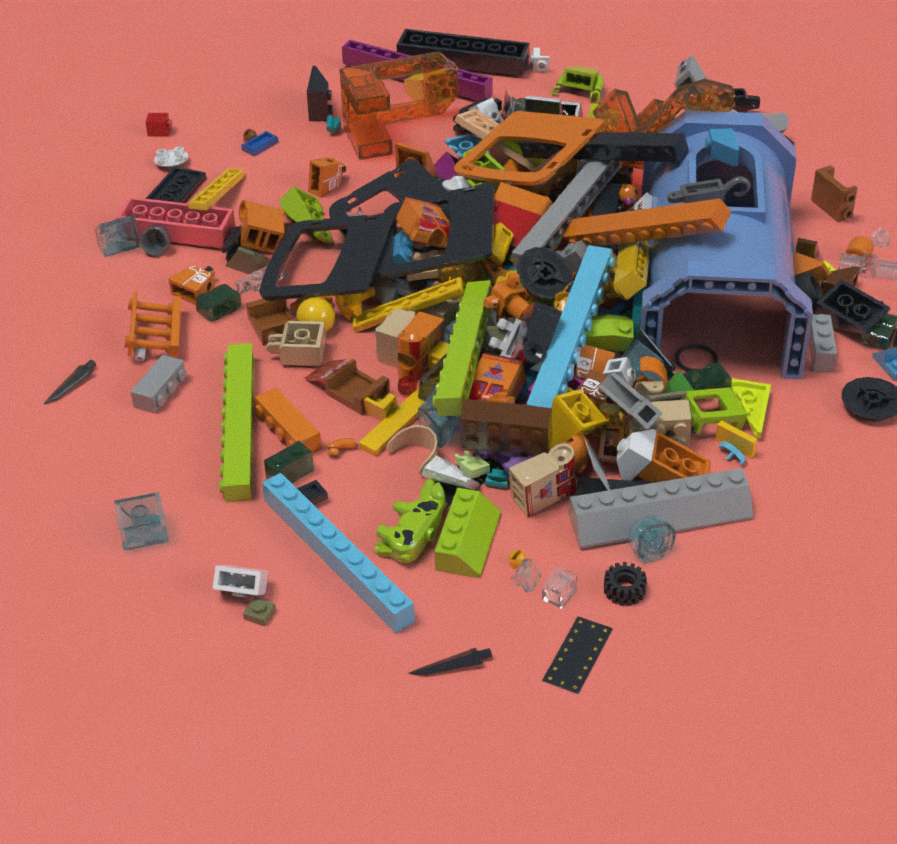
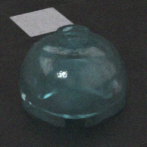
[629,515,676,563]

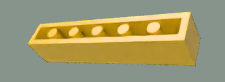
[614,241,650,299]

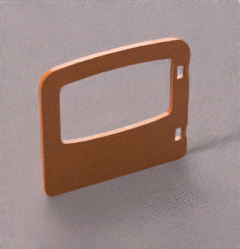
[454,111,605,186]

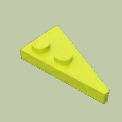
[730,378,771,439]

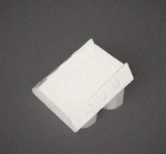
[421,455,480,490]

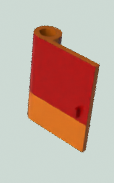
[494,182,553,252]

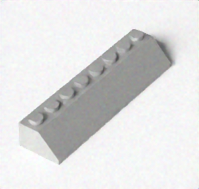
[568,468,754,549]

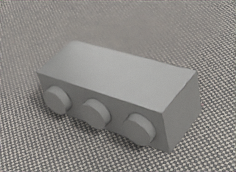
[809,314,837,373]
[131,355,187,413]

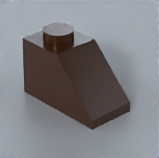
[821,266,860,295]

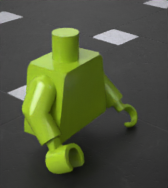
[551,66,604,104]

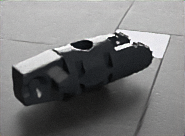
[221,225,241,262]

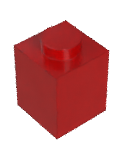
[145,113,172,137]

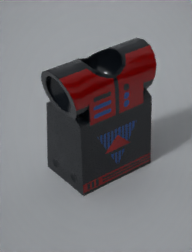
[511,301,562,370]

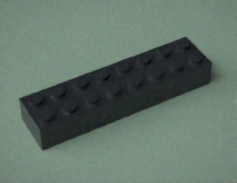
[396,29,530,77]

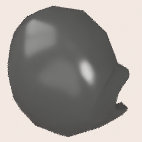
[140,226,170,256]

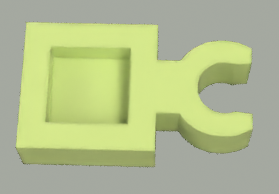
[455,450,490,478]

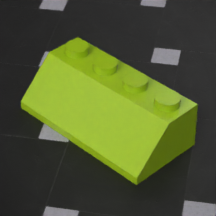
[434,488,501,578]

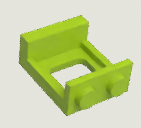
[684,387,747,435]

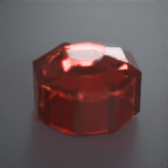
[398,376,418,395]

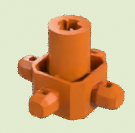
[483,272,532,322]

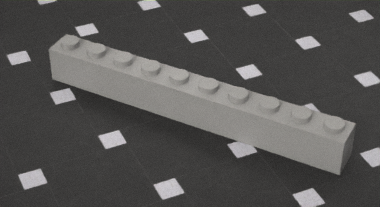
[512,160,622,269]

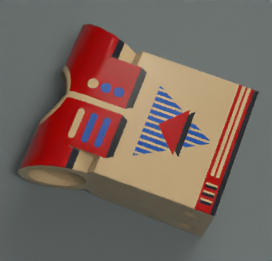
[509,443,576,517]

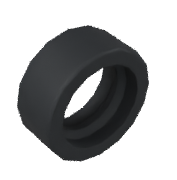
[795,272,824,310]

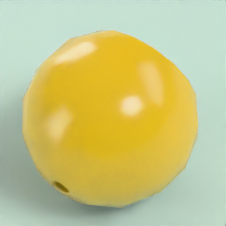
[296,297,335,333]

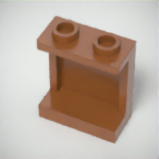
[811,165,858,222]
[246,299,299,346]
[325,359,390,415]

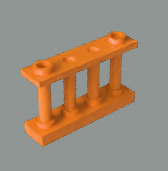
[124,291,181,358]

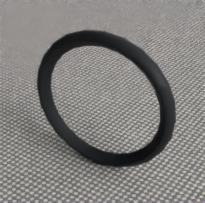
[675,344,718,373]

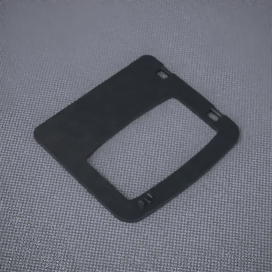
[329,159,450,280]
[377,182,495,279]
[259,213,396,300]

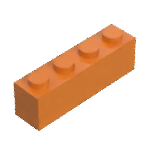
[254,387,321,459]

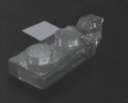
[235,266,287,294]

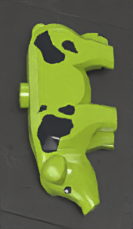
[374,479,446,563]

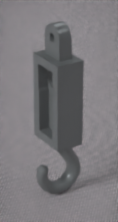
[668,176,750,203]

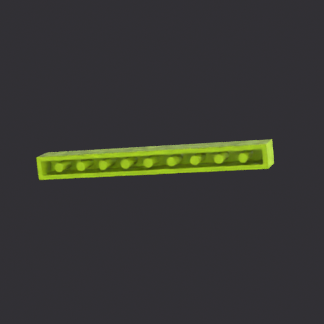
[433,280,492,417]
[219,343,254,502]

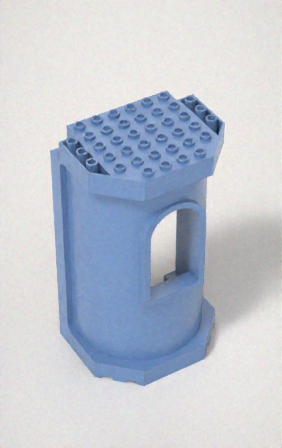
[637,111,813,379]

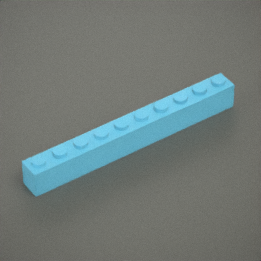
[526,245,615,408]
[262,473,415,633]

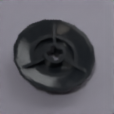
[516,247,573,300]
[841,377,897,421]

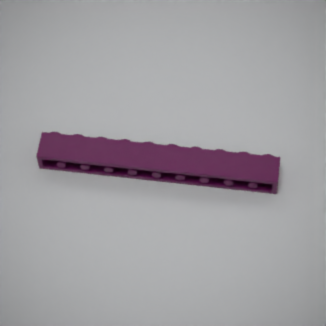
[342,40,493,101]

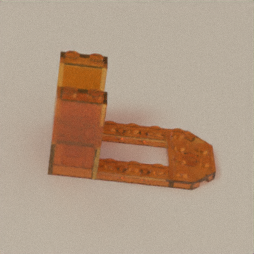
[339,52,458,160]
[592,78,735,170]

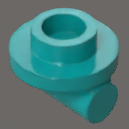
[326,115,341,134]
[485,469,509,489]

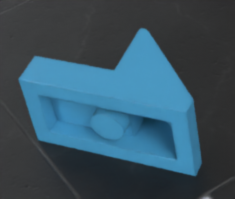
[872,347,897,381]

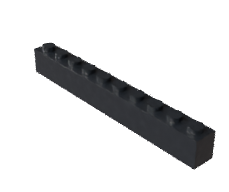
[518,132,689,162]

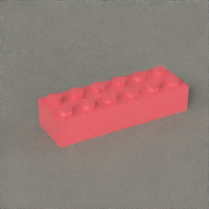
[116,197,236,248]

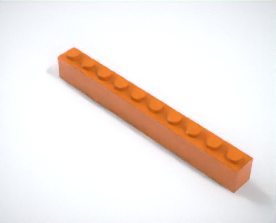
[563,199,731,247]

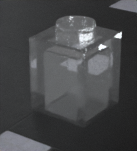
[542,566,577,609]

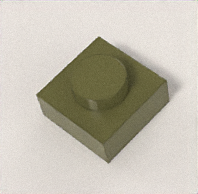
[243,597,276,626]

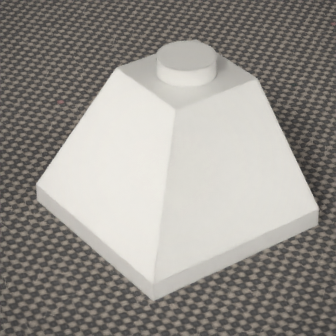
[617,429,656,481]

